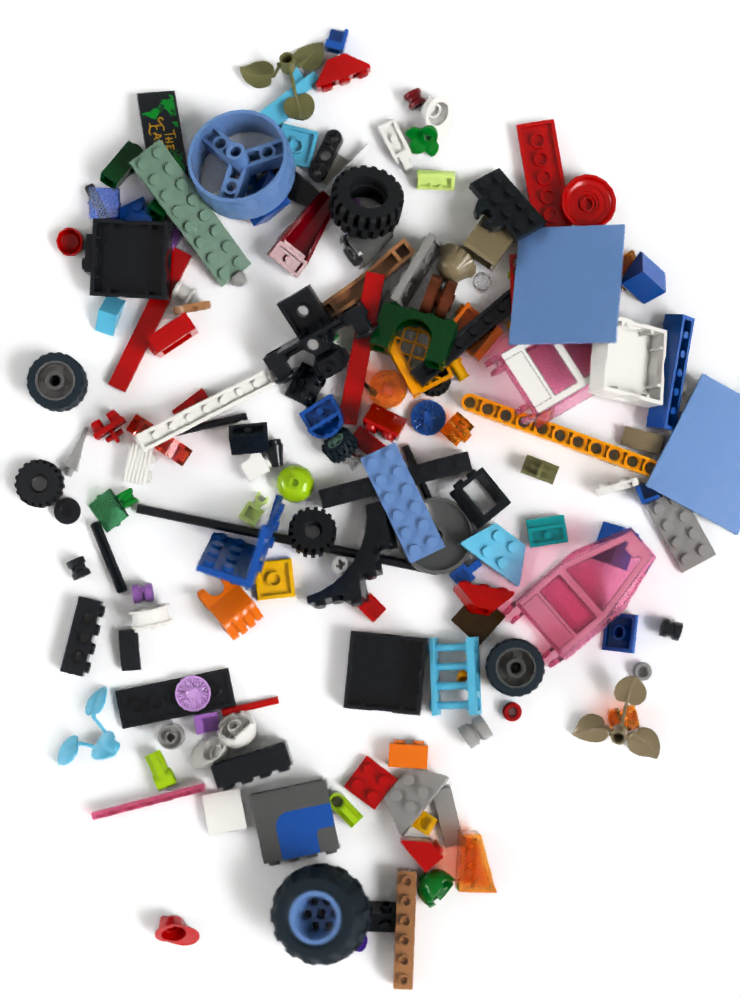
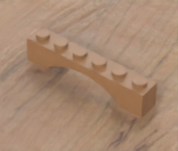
[322,238,415,317]

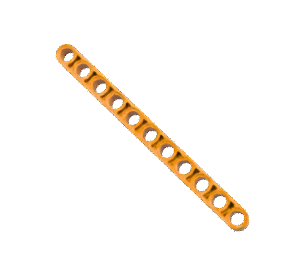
[461,393,657,478]

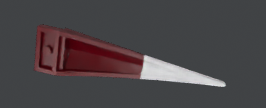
[267,143,370,278]

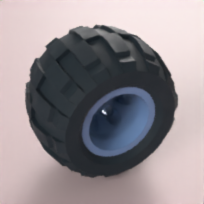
[270,863,371,966]

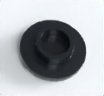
[54,498,81,525]

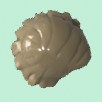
[436,243,476,283]

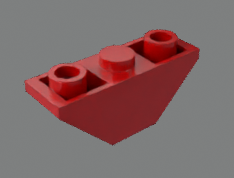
[316,53,371,93]
[453,581,514,616]

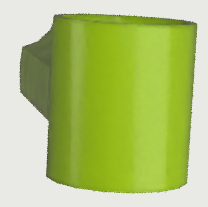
[145,749,177,791]
[329,791,363,828]

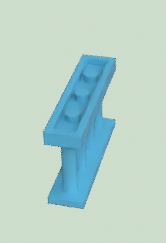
[427,636,482,716]

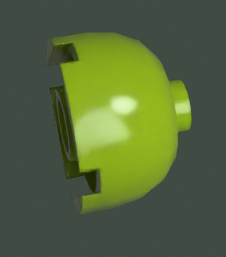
[276,465,314,503]

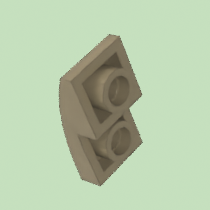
[621,426,665,454]

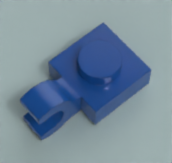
[449,558,482,584]

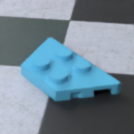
[459,523,526,587]

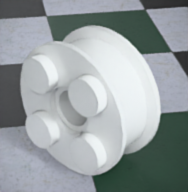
[128,603,173,633]

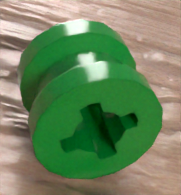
[115,488,139,510]

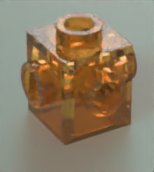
[440,411,475,446]

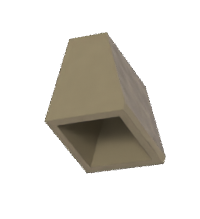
[462,214,514,272]

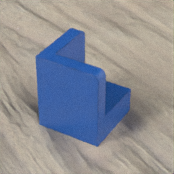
[325,28,349,55]
[634,483,660,505]

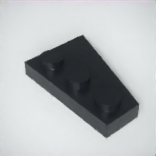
[255,167,320,207]

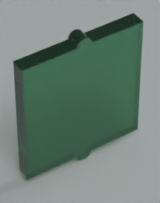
[88,488,129,533]

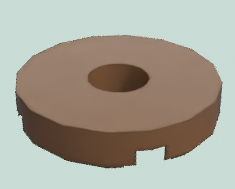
[173,300,211,315]

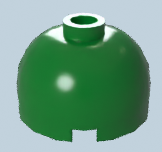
[418,869,455,908]

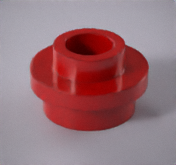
[502,702,522,721]

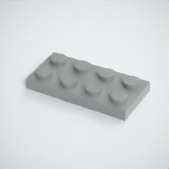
[390,232,442,308]
[645,496,716,573]

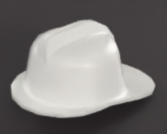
[421,96,451,140]

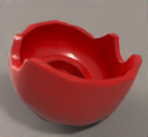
[56,227,85,256]

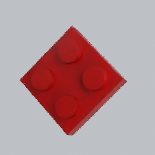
[344,756,398,810]

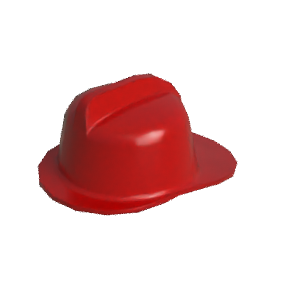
[154,915,200,946]

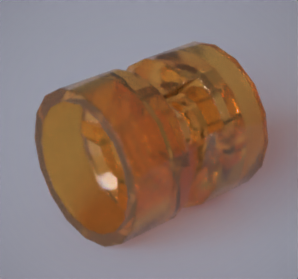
[607,704,640,731]

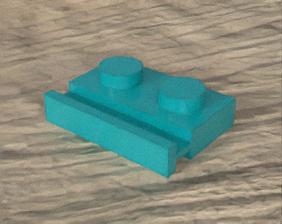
[526,515,568,548]

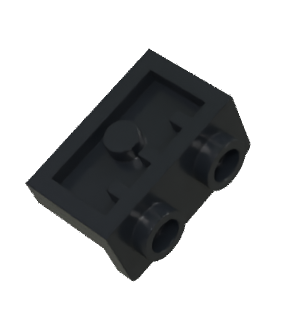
[285,361,327,408]

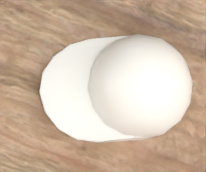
[192,736,228,769]

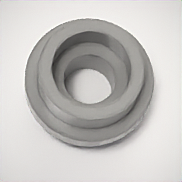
[632,662,652,681]

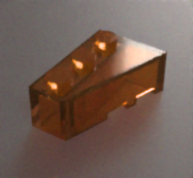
[455,830,497,893]

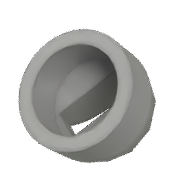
[231,270,247,287]

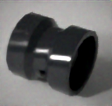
[66,556,91,581]
[659,617,683,641]

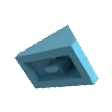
[95,297,126,337]

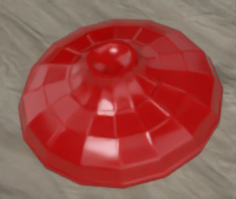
[562,174,616,226]

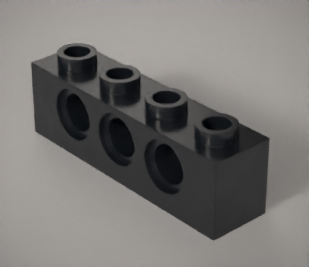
[60,596,106,677]

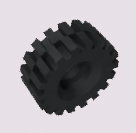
[14,459,65,508]
[288,507,337,558]

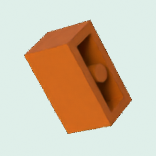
[388,739,428,769]

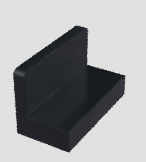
[229,422,270,455]

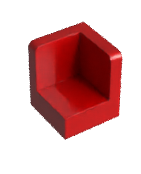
[358,593,386,623]

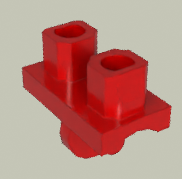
[91,409,127,443]

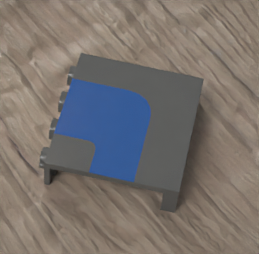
[250,778,341,866]

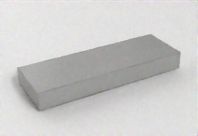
[434,786,464,848]

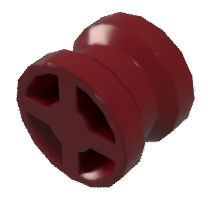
[403,88,426,111]

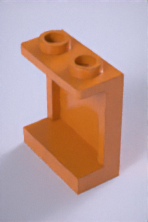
[453,302,504,362]

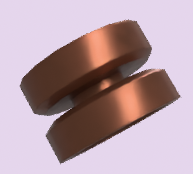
[419,274,458,319]

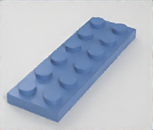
[360,442,445,564]

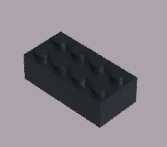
[211,740,294,791]

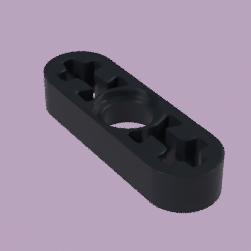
[308,129,343,182]

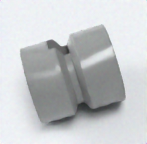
[457,714,494,749]
[158,723,185,750]

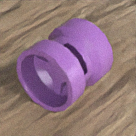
[132,583,154,604]

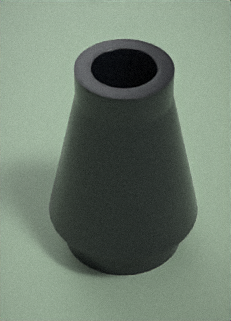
[267,438,283,467]

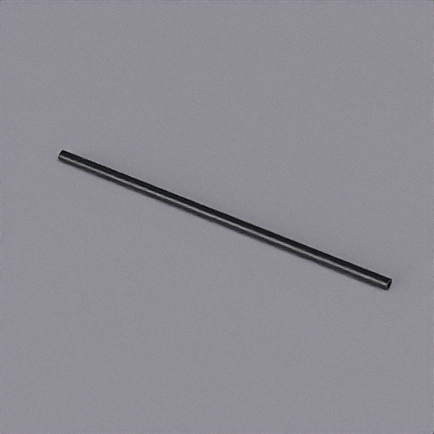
[136,504,437,575]

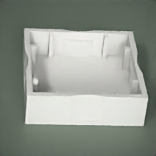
[589,317,668,408]

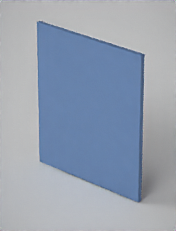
[509,224,626,345]
[645,374,740,535]

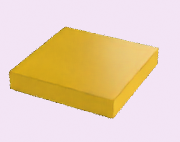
[255,558,296,601]

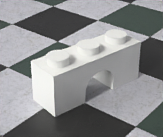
[222,420,272,482]

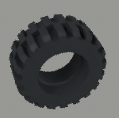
[329,165,404,239]

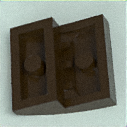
[451,606,506,646]

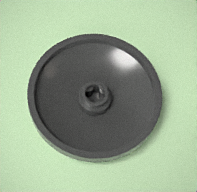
[398,497,474,574]

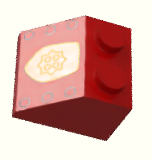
[400,836,444,873]

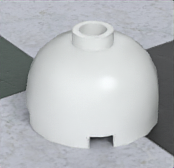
[217,711,256,749]

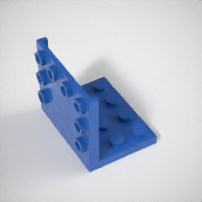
[195,494,285,589]

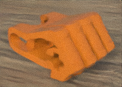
[196,579,263,641]

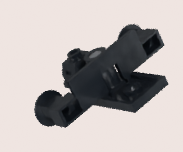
[263,284,379,385]

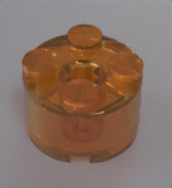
[368,370,407,410]

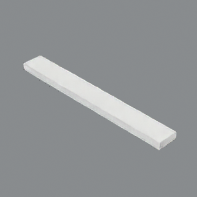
[133,367,276,453]

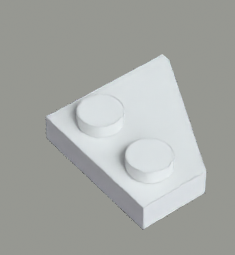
[596,476,639,497]

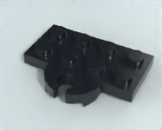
[469,168,546,242]

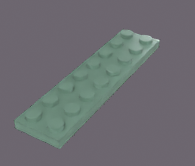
[128,139,251,287]

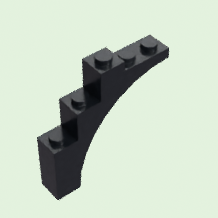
[307,501,397,609]

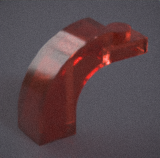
[126,414,193,466]

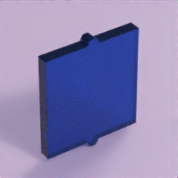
[87,187,122,219]

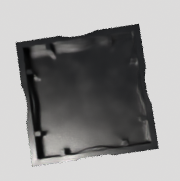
[89,218,173,300]
[343,631,428,716]

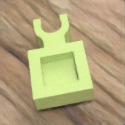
[238,492,269,528]

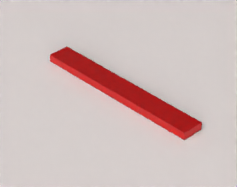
[108,247,192,393]
[340,271,385,426]

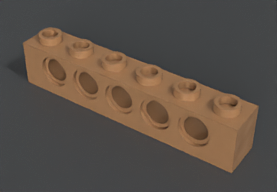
[393,868,417,990]

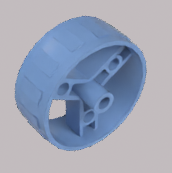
[187,109,296,220]

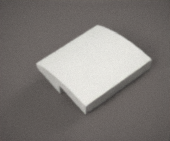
[202,788,247,836]

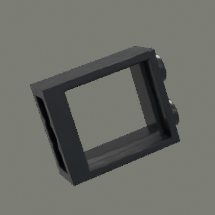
[449,467,511,529]

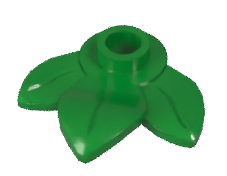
[405,125,439,157]

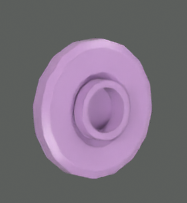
[175,675,211,712]

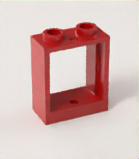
[147,312,199,358]

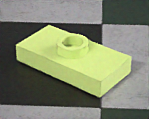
[416,170,455,191]

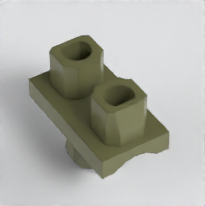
[520,454,559,485]

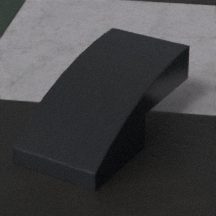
[118,629,142,671]

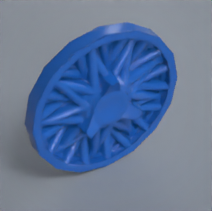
[410,400,446,436]

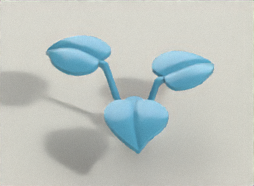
[57,686,120,766]

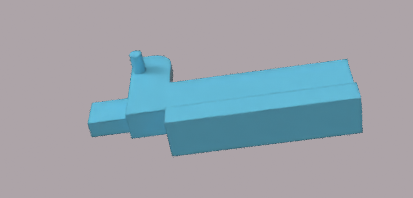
[259,67,319,126]

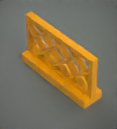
[389,310,454,399]

